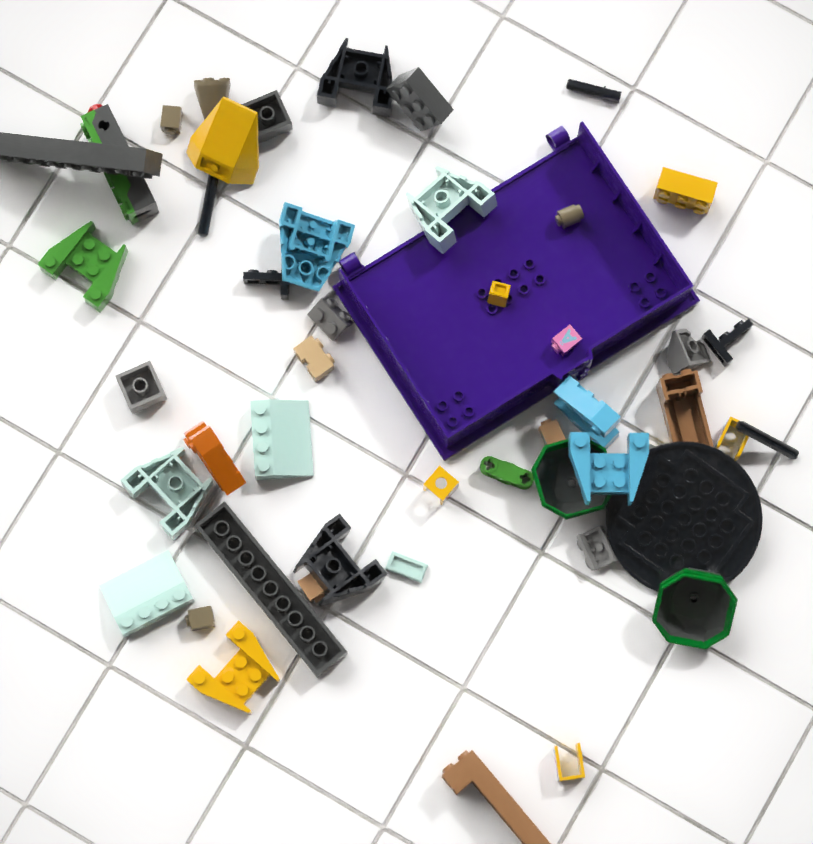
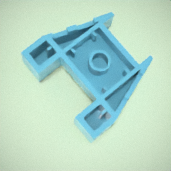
[553,375,621,449]
[568,432,649,506]

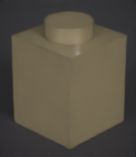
[160,105,183,135]
[185,605,216,631]

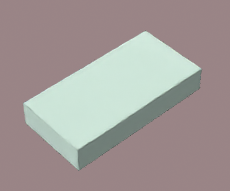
[385,551,428,583]

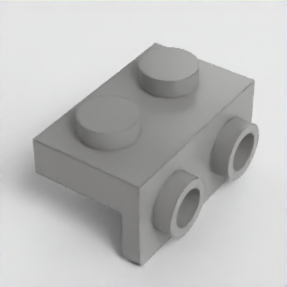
[307,296,354,341]
[576,525,618,571]

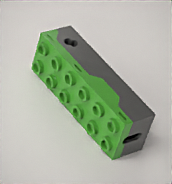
[80,104,159,225]

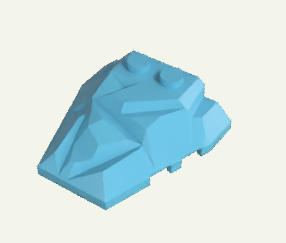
[279,202,355,292]

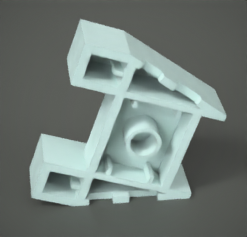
[406,166,498,254]
[120,447,213,541]

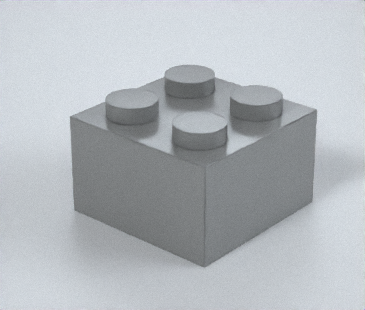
[115,360,167,415]

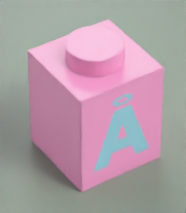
[551,325,582,356]

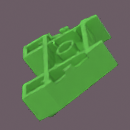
[37,221,128,313]

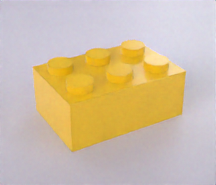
[653,167,718,215]

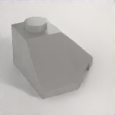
[666,329,711,374]

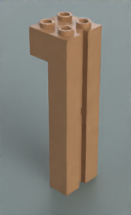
[656,369,714,447]
[441,749,551,844]

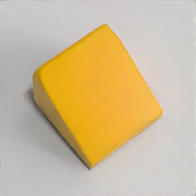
[487,281,511,307]

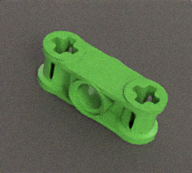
[480,456,534,490]

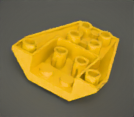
[186,97,259,184]

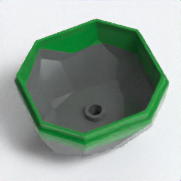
[531,439,611,520]
[652,568,738,650]

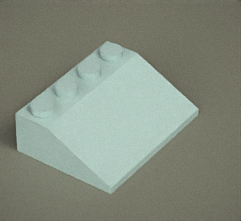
[250,399,314,480]
[99,550,195,637]

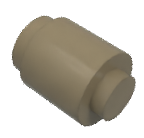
[555,204,584,229]

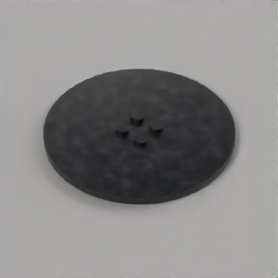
[606,441,763,592]

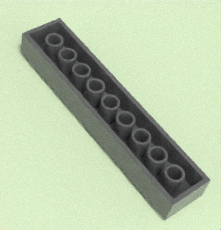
[0,132,163,179]
[194,501,348,679]

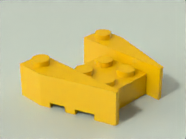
[186,620,280,715]

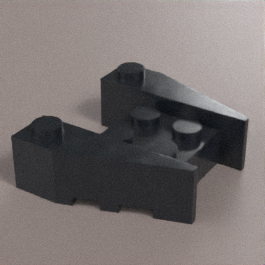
[317,38,394,118]
[293,513,388,607]

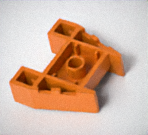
[183,421,247,496]

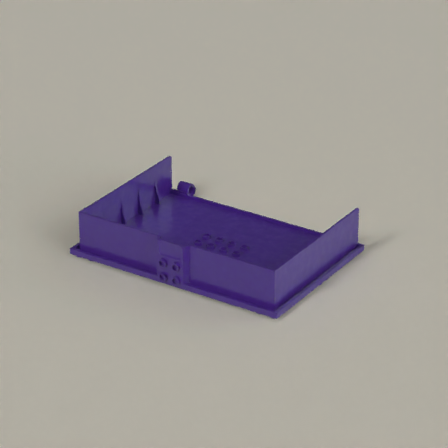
[332,121,700,461]

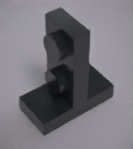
[243,267,289,300]
[701,319,754,367]

